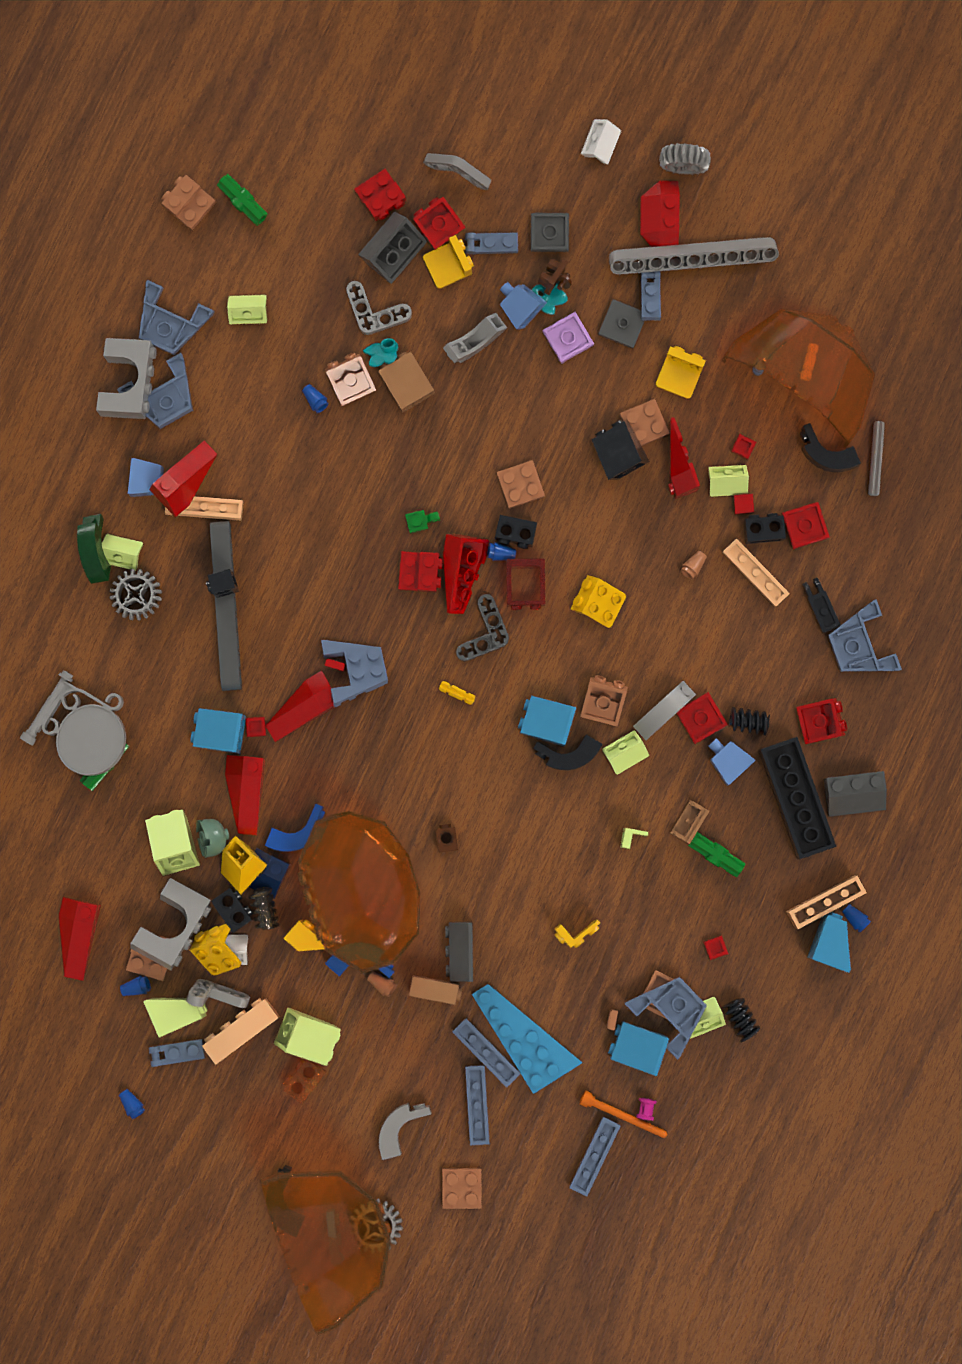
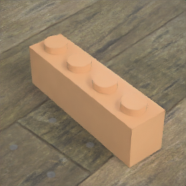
[786,876,866,929]
[202,998,280,1065]

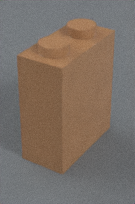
[378,352,435,413]
[409,975,462,1005]

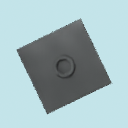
[531,213,569,252]
[598,299,645,349]

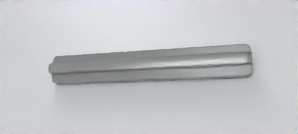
[868,421,885,496]

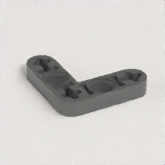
[456,594,509,662]

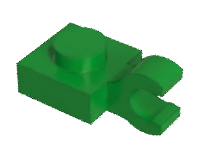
[405,510,440,534]

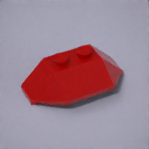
[640,181,680,247]

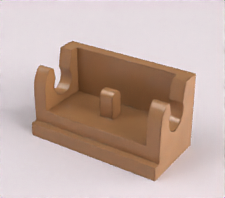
[670,800,709,844]

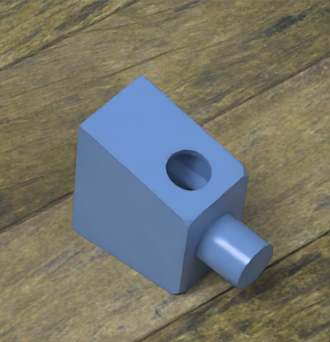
[500,282,547,329]
[128,458,164,497]
[709,738,756,786]

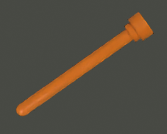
[579,1090,667,1138]

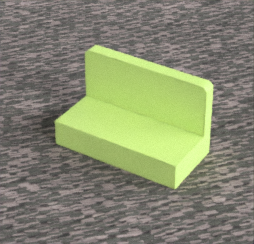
[227,295,267,324]
[708,465,749,497]
[102,534,143,571]
[602,730,649,775]
[620,828,648,849]
[690,997,726,1039]

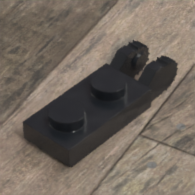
[802,578,841,633]

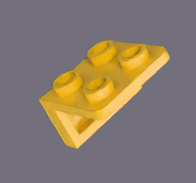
[423,235,474,289]
[656,346,706,399]
[571,575,626,628]
[554,919,600,948]
[190,924,241,975]

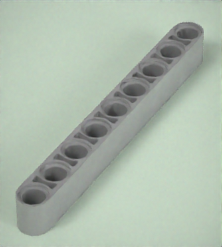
[609,237,779,274]

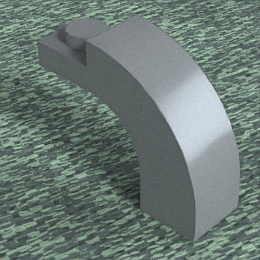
[443,313,507,363]
[633,681,696,740]
[379,1102,431,1160]

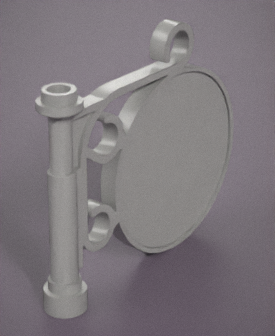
[20,670,126,776]

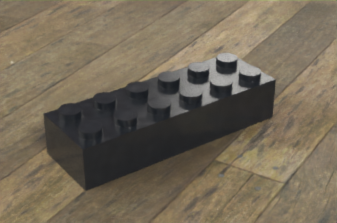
[758,737,837,859]

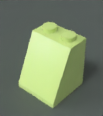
[145,809,200,876]
[143,998,208,1037]
[274,1007,341,1066]

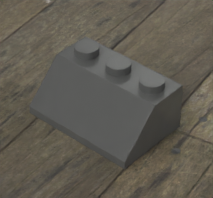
[358,212,428,284]
[823,771,887,817]
[445,922,473,982]

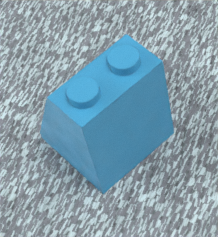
[518,696,576,747]
[190,708,246,754]
[807,912,851,973]
[608,1021,669,1076]

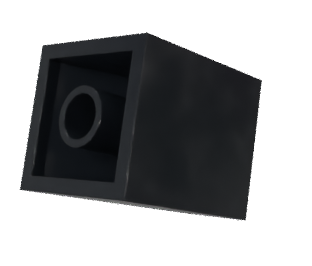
[592,420,650,480]

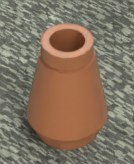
[681,551,707,580]
[367,971,397,997]

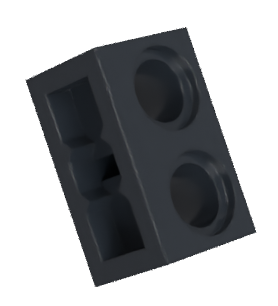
[743,513,786,544]
[495,515,537,549]
[206,569,239,598]
[211,888,254,933]

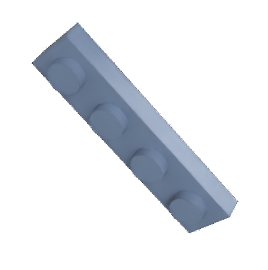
[452,1018,521,1087]
[465,1065,490,1145]
[569,1117,621,1197]

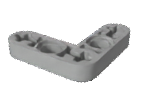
[423,153,491,190]
[347,281,412,335]
[186,979,250,1008]

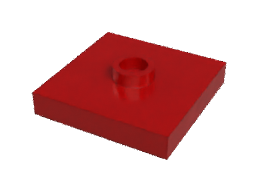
[781,502,830,550]
[676,692,728,745]

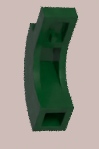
[77,514,111,584]

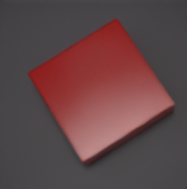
[731,434,757,460]
[733,494,754,515]
[325,659,346,672]
[245,717,266,738]
[703,935,728,960]

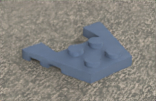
[139,280,215,355]
[117,353,193,429]
[828,599,902,672]
[321,640,388,707]
[625,977,707,1060]

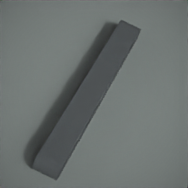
[210,521,242,691]

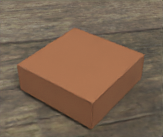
[606,1009,618,1030]

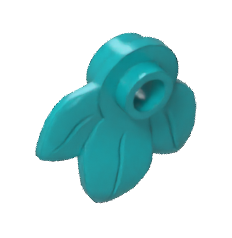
[532,284,568,315]
[363,338,399,367]

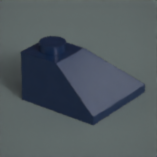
[248,848,291,899]

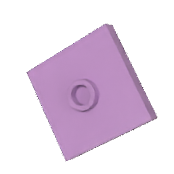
[542,312,594,364]

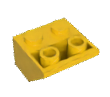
[221,836,267,894]
[284,920,331,951]

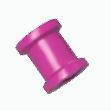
[636,1098,657,1120]

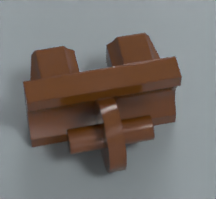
[538,259,572,295]

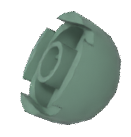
[196,819,229,858]

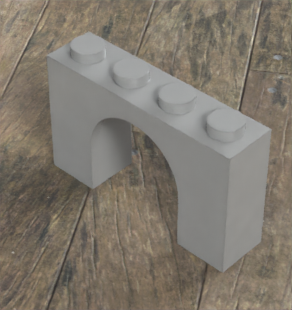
[96,338,156,419]
[130,878,212,970]

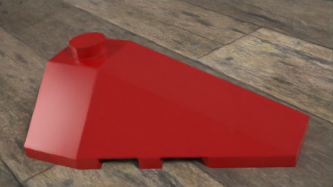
[668,417,700,499]
[149,440,217,518]
[443,534,489,614]
[266,671,335,742]
[225,755,265,835]
[59,897,101,981]

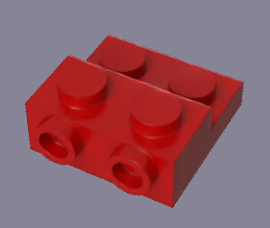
[354,169,406,222]
[412,197,466,250]
[398,551,443,593]
[796,698,847,744]

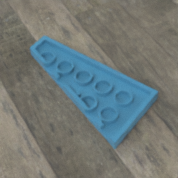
[472,984,583,1094]

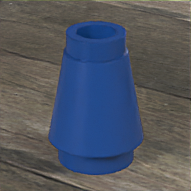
[302,384,329,413]
[487,542,516,561]
[842,904,871,933]
[120,976,151,996]
[119,1089,145,1119]

